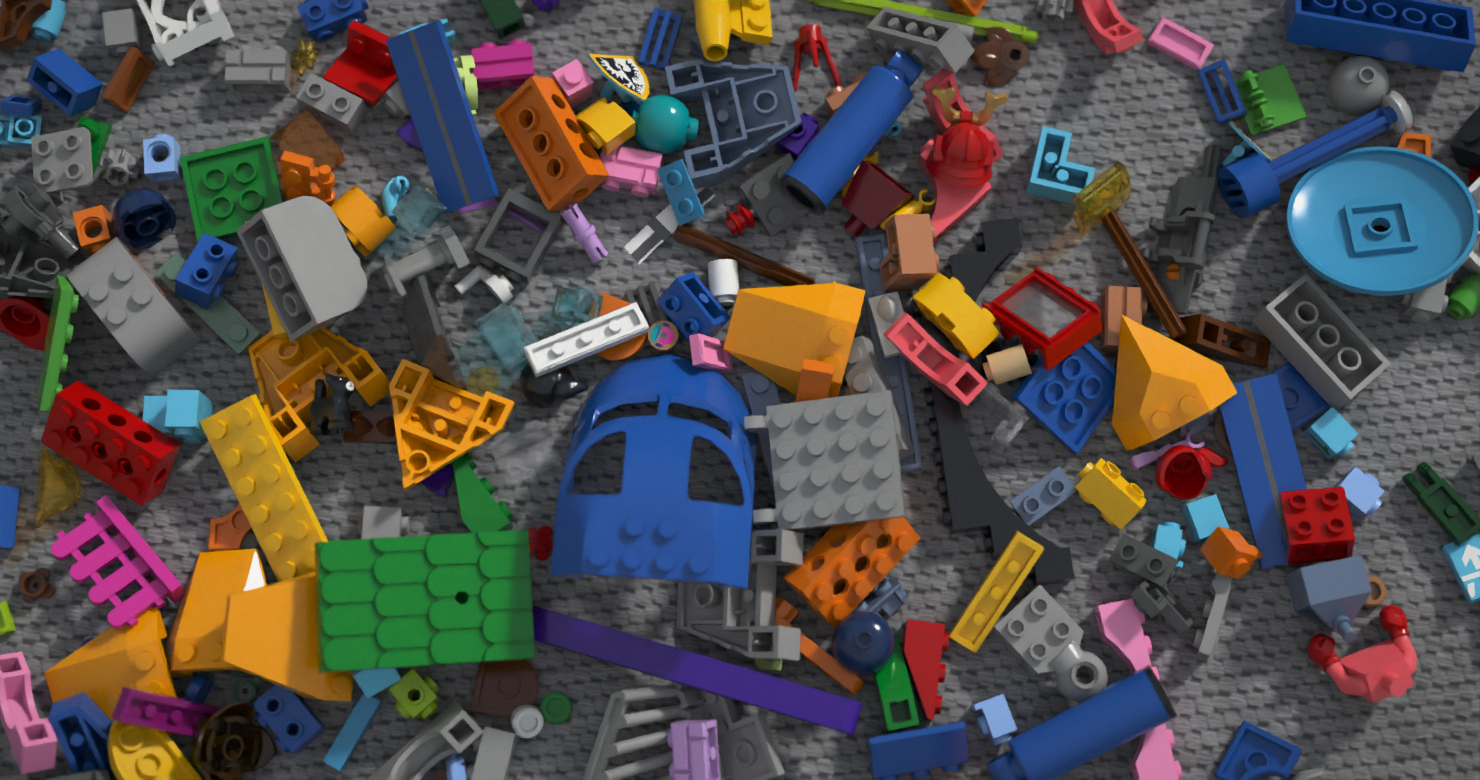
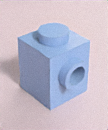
[1335,466,1385,518]

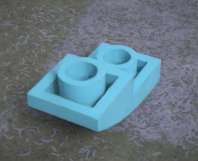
[0,115,42,147]

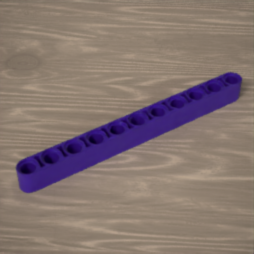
[532,606,863,735]

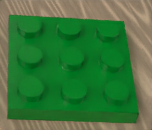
[179,136,284,242]

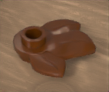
[970,27,1030,87]

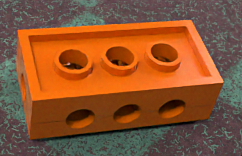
[493,76,610,211]
[783,517,921,629]

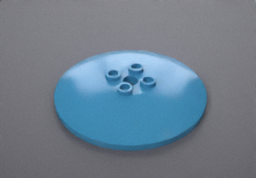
[1287,146,1478,296]

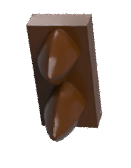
[343,411,397,444]

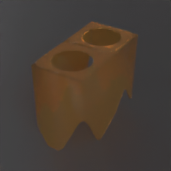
[270,108,346,171]

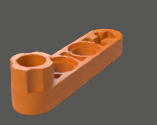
[775,596,865,696]

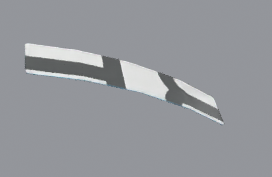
[624,187,716,265]

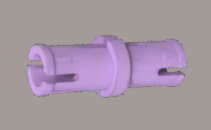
[560,202,608,263]

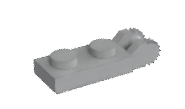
[1192,573,1233,660]

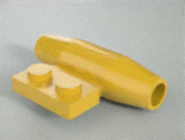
[694,0,773,61]

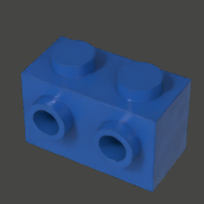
[26,48,103,117]
[175,233,240,309]
[656,272,731,342]
[252,685,327,754]

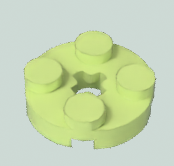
[454,55,478,116]

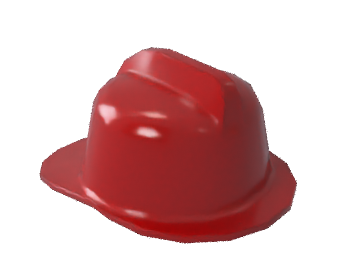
[0,296,49,351]

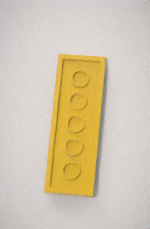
[199,394,328,582]

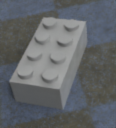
[1251,273,1391,411]

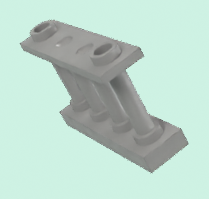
[381,225,470,297]

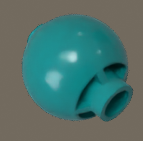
[631,95,699,155]

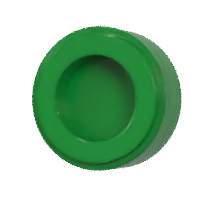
[540,692,572,724]

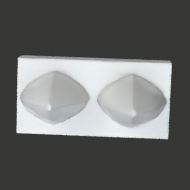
[868,291,904,359]

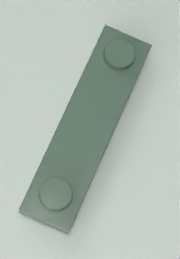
[154,252,262,357]

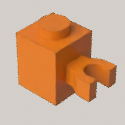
[1200,526,1264,579]

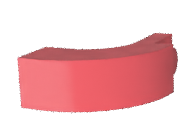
[1074,0,1144,55]
[922,69,1003,164]
[883,312,988,406]

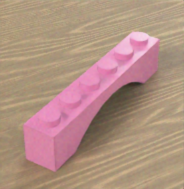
[1094,598,1183,780]

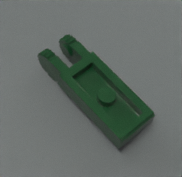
[1402,462,1480,546]

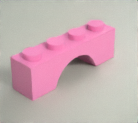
[0,652,57,775]

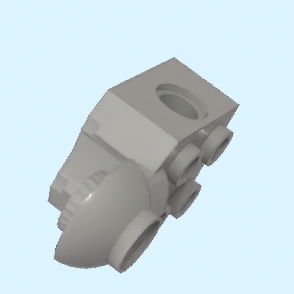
[991,584,1108,703]

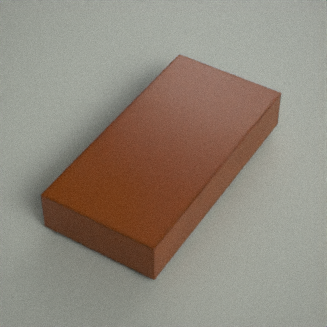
[102,46,156,114]

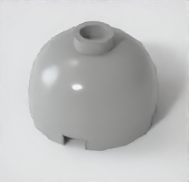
[1327,55,1390,116]

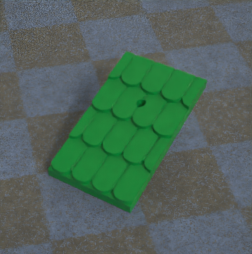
[314,530,535,673]

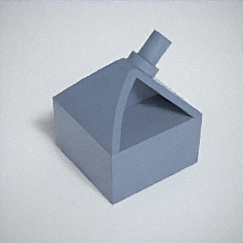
[1285,555,1372,642]

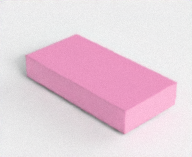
[1147,16,1214,71]
[689,333,733,374]

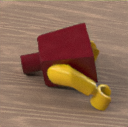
[842,151,936,237]

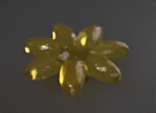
[291,39,319,76]

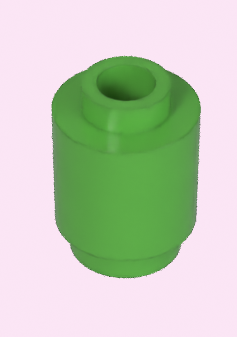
[1447,274,1480,319]

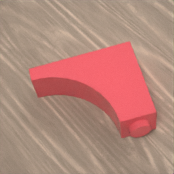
[918,139,992,244]

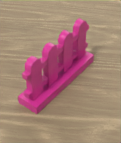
[51,495,184,629]

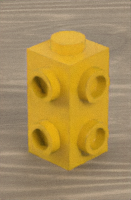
[1075,458,1147,530]

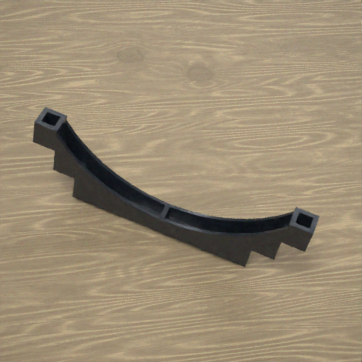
[911,218,1074,586]

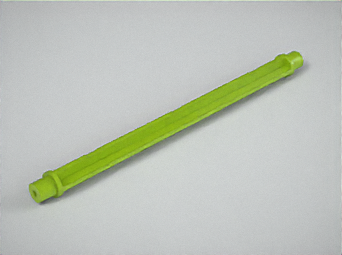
[804,0,1038,44]

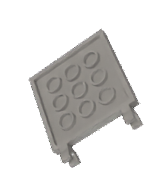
[744,390,906,531]

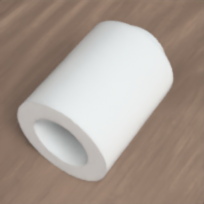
[707,259,740,307]

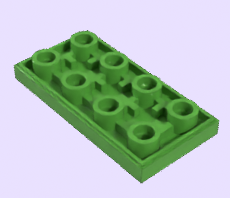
[36,275,79,412]

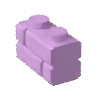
[667,719,720,780]

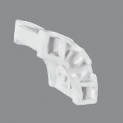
[137,0,234,67]

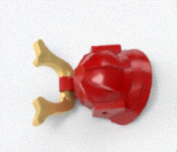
[926,85,1008,187]

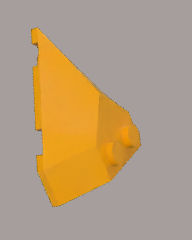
[1112,314,1237,451]
[389,359,515,491]

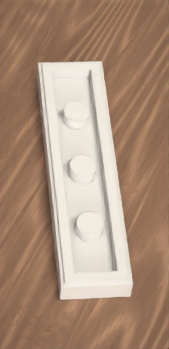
[523,302,649,378]

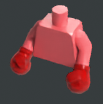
[1306,605,1417,702]

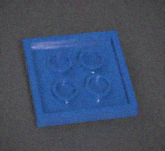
[1012,324,1117,454]

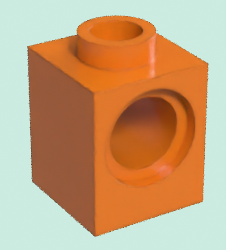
[72,205,116,255]

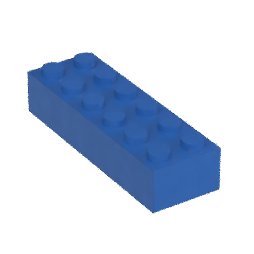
[1285,0,1476,73]

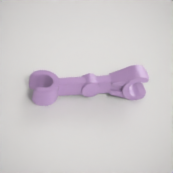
[1129,434,1205,471]

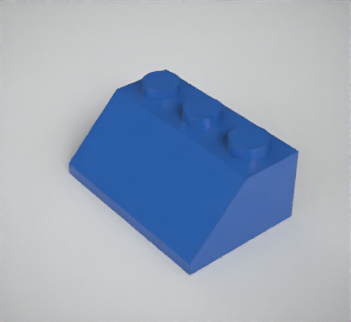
[866,721,969,780]

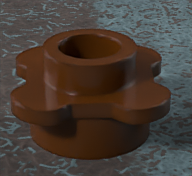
[19,568,54,603]

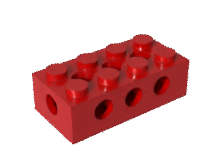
[40,380,181,507]

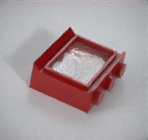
[981,266,1102,371]

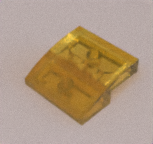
[1072,161,1131,236]

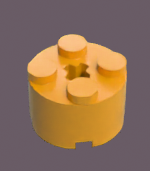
[330,185,397,257]

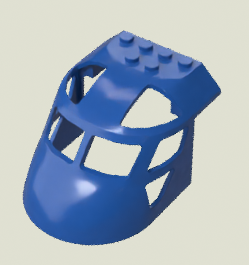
[551,354,757,589]

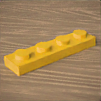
[949,531,1044,654]

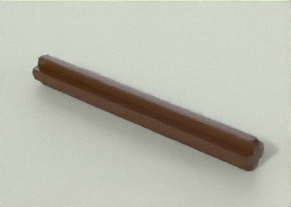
[1102,211,1186,340]
[674,224,815,286]

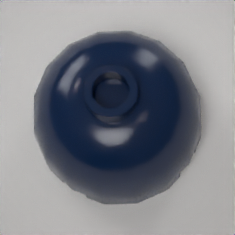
[112,188,177,250]
[831,611,895,676]

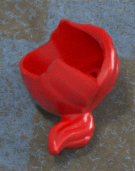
[1155,445,1228,500]

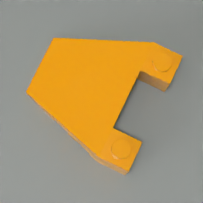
[248,327,390,463]
[221,571,353,702]

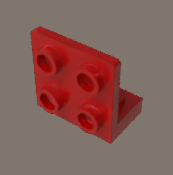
[323,20,398,105]
[1280,487,1355,565]

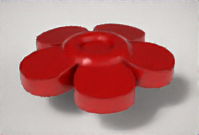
[527,525,553,561]

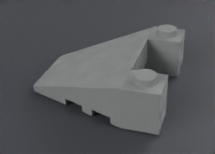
[676,529,804,661]

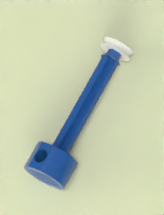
[1217,90,1413,218]

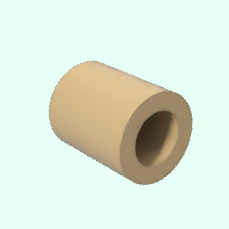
[983,344,1032,385]

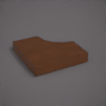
[0,0,52,52]

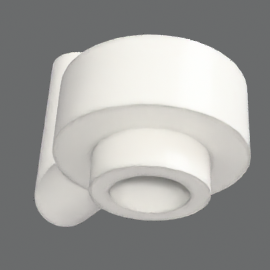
[454,265,514,305]

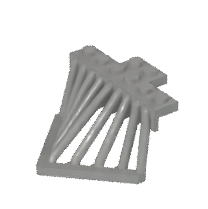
[583,682,785,780]

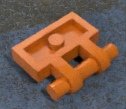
[280,150,336,206]

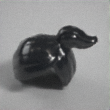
[520,363,588,409]

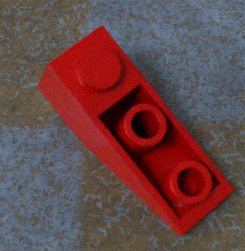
[902,619,949,721]

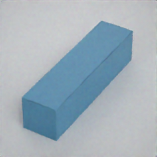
[323,692,384,772]

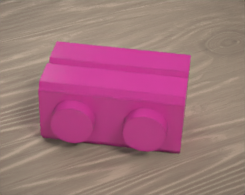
[471,40,535,91]

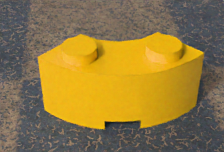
[576,97,635,155]
[912,272,1000,359]

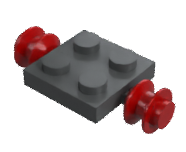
[724,152,809,237]

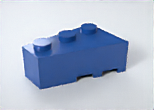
[48,692,117,780]

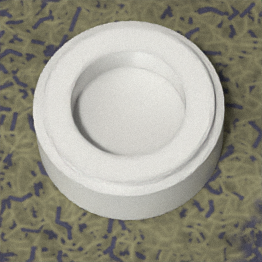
[510,704,544,738]

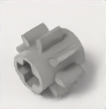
[1036,0,1074,23]
[99,149,139,187]

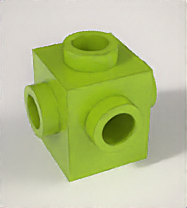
[388,668,441,720]

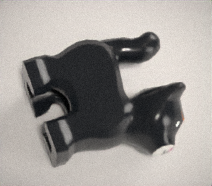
[310,374,354,436]

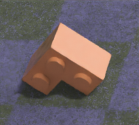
[879,214,939,292]

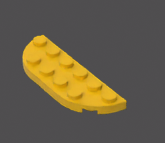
[108,719,202,780]

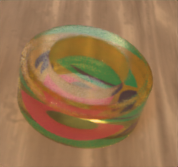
[469,366,500,397]

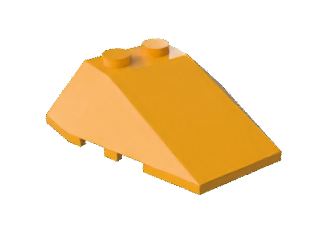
[723,283,866,398]
[164,549,267,678]
[44,607,185,735]

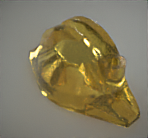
[34,447,81,528]

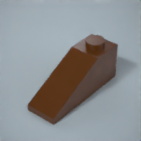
[1174,313,1271,368]

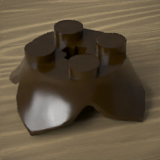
[190,699,278,780]

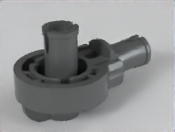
[2,182,82,260]

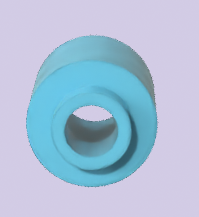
[30,0,67,42]

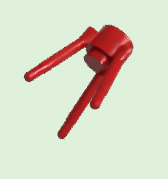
[792,24,843,92]

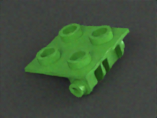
[1234,64,1307,136]

